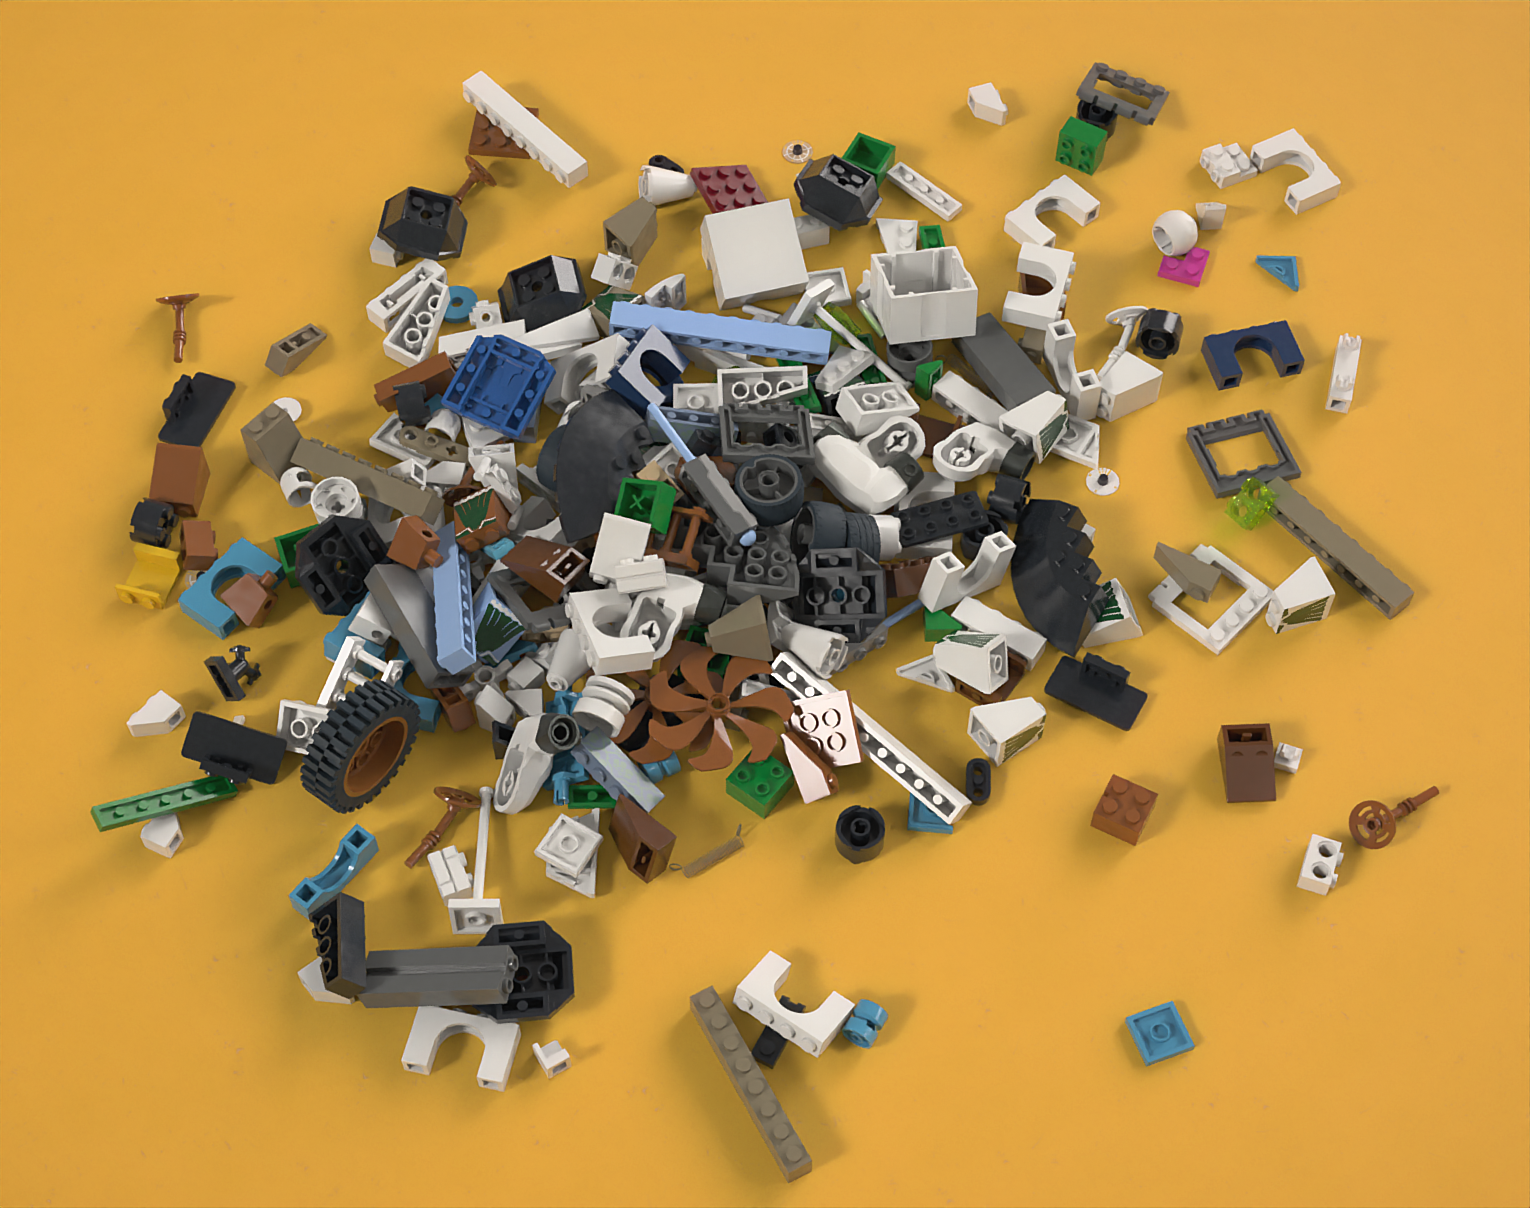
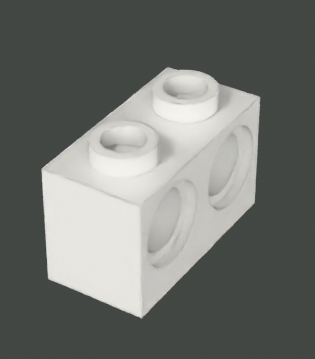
[591,252,638,291]
[1296,834,1344,896]

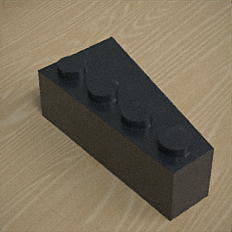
[308,892,367,999]

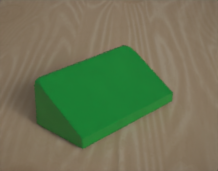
[914,360,943,401]
[568,785,617,809]

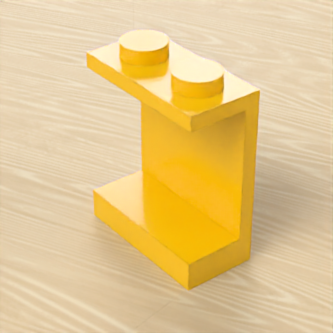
[115,542,183,610]

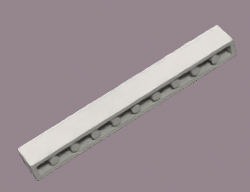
[771,651,972,825]

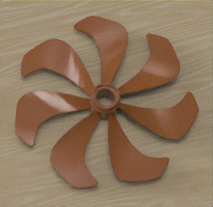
[586,640,730,764]
[649,646,794,772]

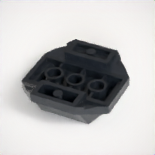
[793,154,883,231]
[377,186,468,261]
[497,255,587,333]
[295,514,393,617]
[793,547,887,643]
[472,920,575,1024]

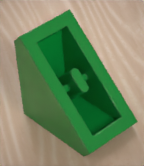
[923,605,962,642]

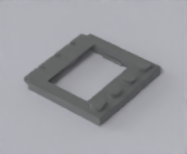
[1076,62,1170,126]
[718,403,815,466]
[1186,409,1302,499]
[487,568,601,633]

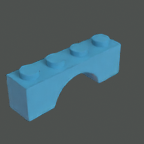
[288,824,379,920]

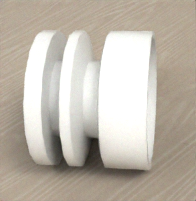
[310,477,366,524]
[571,675,635,738]

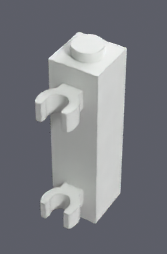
[1325,333,1362,414]

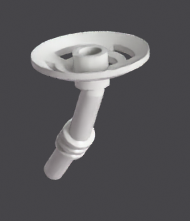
[1096,306,1148,380]

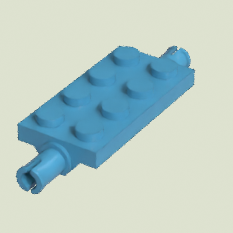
[543,685,590,806]

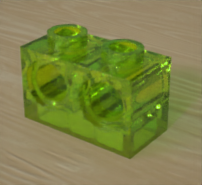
[1224,476,1280,531]

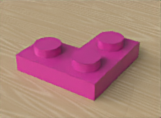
[1157,247,1210,287]

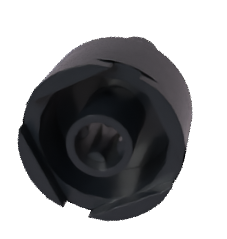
[1076,100,1118,142]
[1136,308,1183,359]
[393,380,432,428]
[987,473,1031,525]
[130,497,179,548]
[960,510,1008,561]
[835,805,885,864]

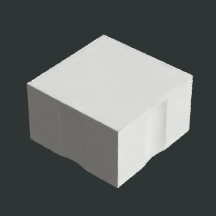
[700,198,809,311]
[870,246,978,344]

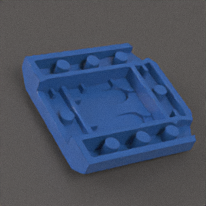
[440,334,556,440]

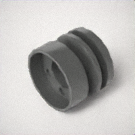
[886,340,933,388]

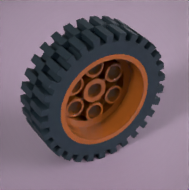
[300,679,421,814]

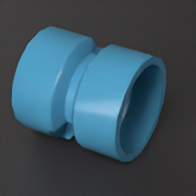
[637,751,681,784]
[842,999,888,1049]

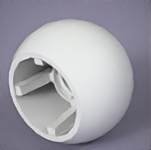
[1152,210,1198,256]

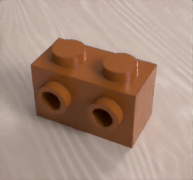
[179,520,218,571]

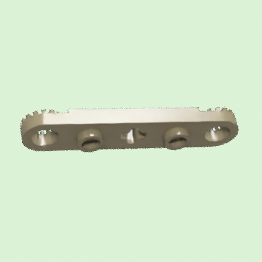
[399,426,471,471]

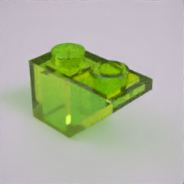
[813,302,862,345]

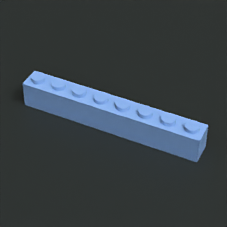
[433,521,476,675]

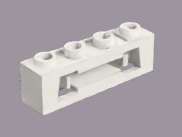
[366,259,448,333]

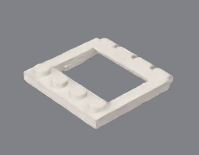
[1148,544,1274,655]

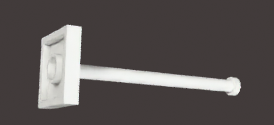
[787,279,912,391]
[448,787,504,934]

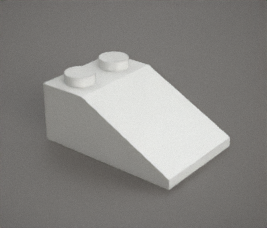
[835,381,920,436]

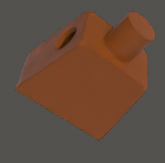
[386,515,443,570]
[220,570,278,628]

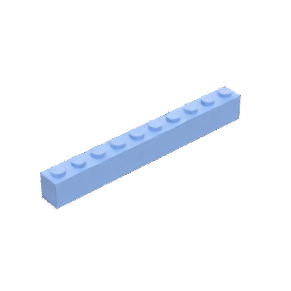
[609,301,832,365]

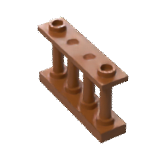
[643,506,714,572]

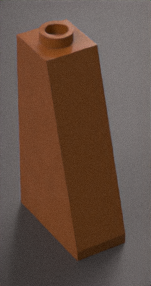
[374,351,458,412]

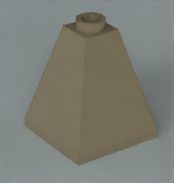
[705,595,774,661]

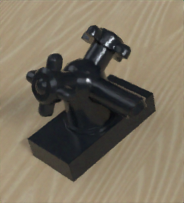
[204,645,261,701]

